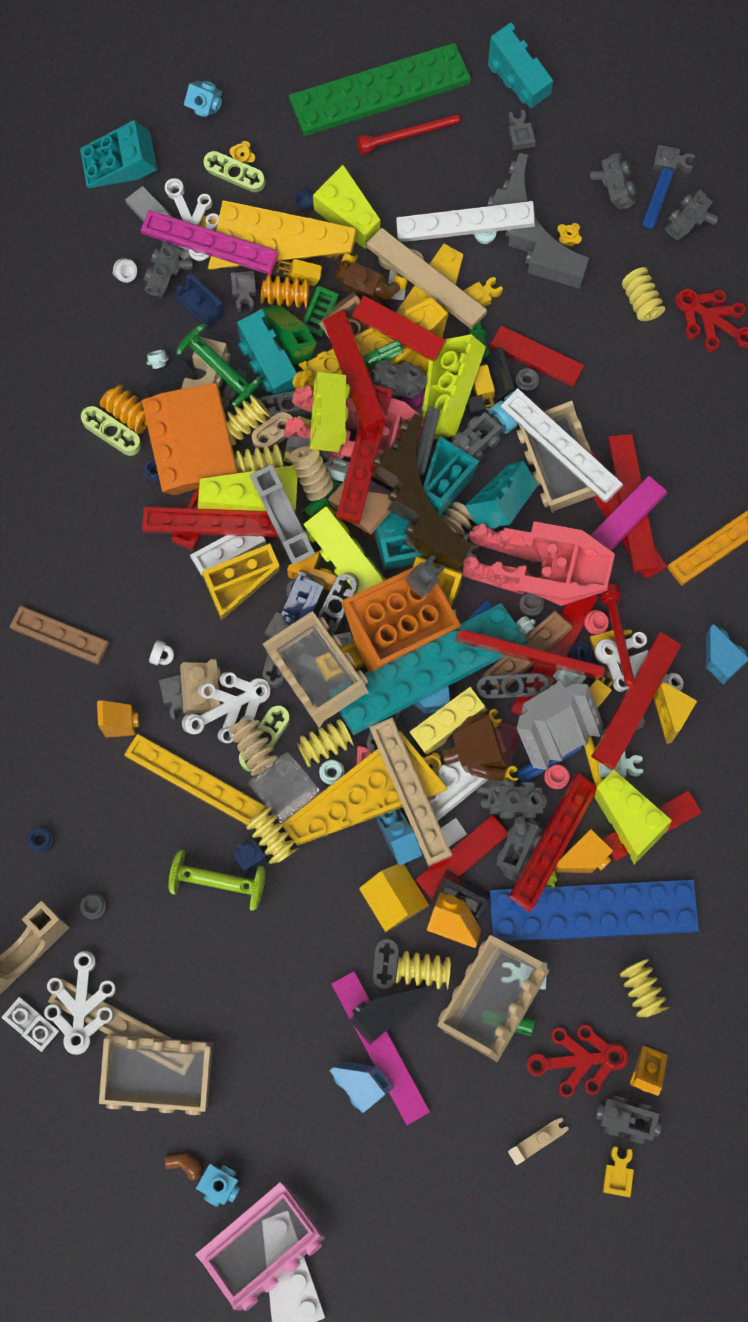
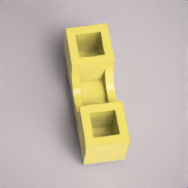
[410,687,488,756]

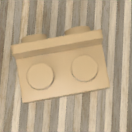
[180,659,222,713]

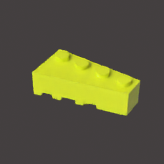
[422,334,486,440]
[198,466,297,513]
[303,506,386,594]

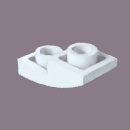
[1,997,59,1052]

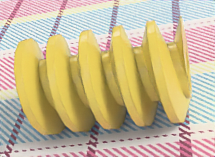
[622,267,665,321]
[226,394,271,446]
[235,444,284,473]
[297,719,354,767]
[246,806,299,864]
[396,951,451,990]
[620,959,669,1018]

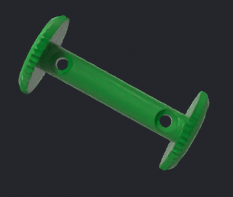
[177,323,262,408]

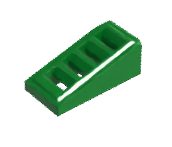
[303,286,340,338]

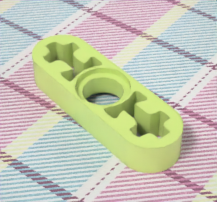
[204,151,266,192]
[81,406,141,456]
[239,706,290,771]

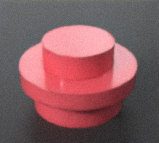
[584,610,608,635]
[544,764,570,789]

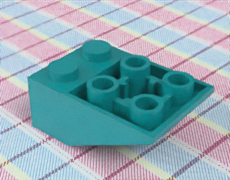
[80,120,157,188]
[374,512,428,571]

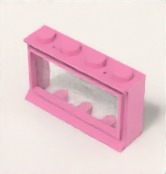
[195,1182,325,1311]

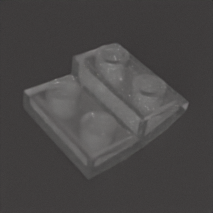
[248,752,321,823]

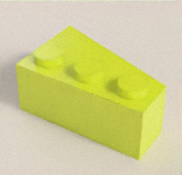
[313,165,380,249]
[309,372,350,452]
[594,770,672,865]

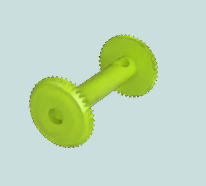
[168,850,265,911]

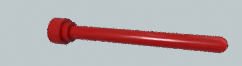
[357,114,461,155]
[600,584,635,687]

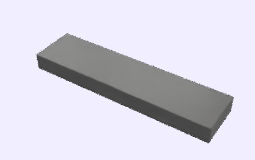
[125,186,199,260]

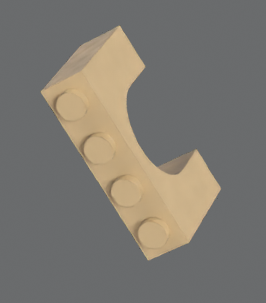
[0,901,70,995]

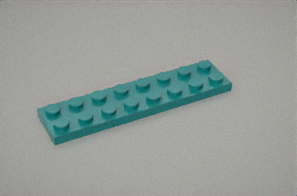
[329,603,527,735]

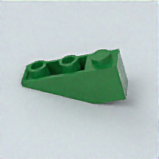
[259,305,317,365]

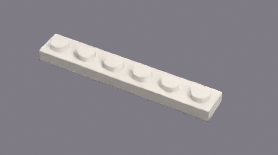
[397,201,535,242]
[501,389,623,503]

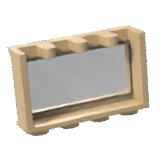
[517,401,596,513]
[263,611,369,728]
[437,935,549,1062]
[99,1034,213,1115]

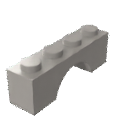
[249,464,315,565]

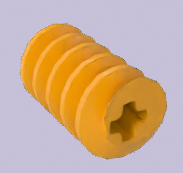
[261,274,310,309]
[100,385,148,434]

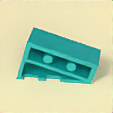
[488,23,553,108]
[237,309,296,395]
[423,436,479,516]
[465,461,538,529]

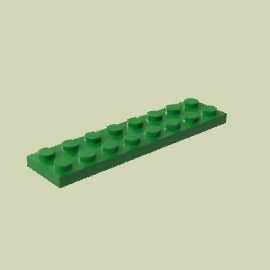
[289,43,471,136]

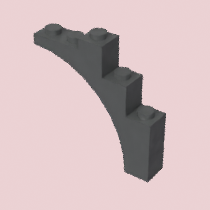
[487,153,589,289]

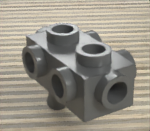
[590,153,636,209]
[664,190,718,241]
[143,242,192,297]
[370,360,427,397]
[451,412,502,461]
[481,781,547,820]
[496,817,544,881]
[595,1095,662,1145]

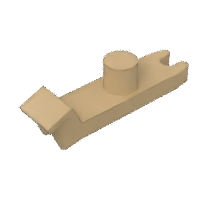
[508,1118,569,1166]

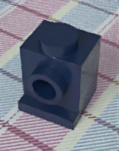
[232,840,267,876]

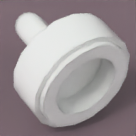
[112,258,137,283]
[149,640,174,666]

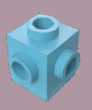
[184,81,222,117]
[196,1164,241,1207]

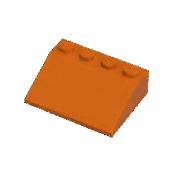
[142,383,238,496]
[342,565,461,673]

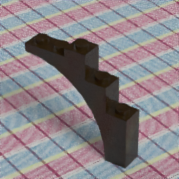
[371,413,471,570]

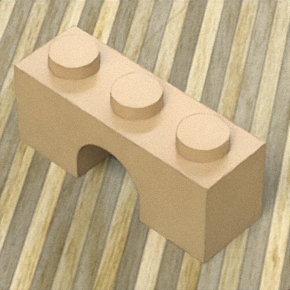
[181,337,230,389]

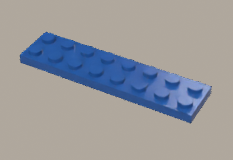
[489,880,699,942]

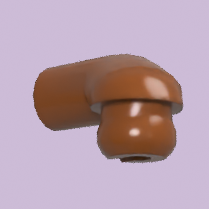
[165,1153,202,1181]

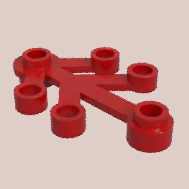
[675,289,748,352]
[526,1025,628,1098]

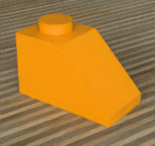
[97,701,139,738]
[555,829,613,873]
[427,892,481,948]

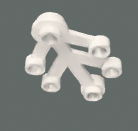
[159,178,219,261]
[595,632,683,692]
[182,672,270,743]
[44,951,116,1055]

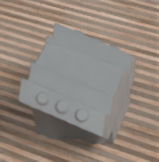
[517,682,603,770]

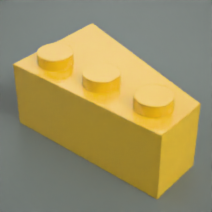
[202,544,280,621]

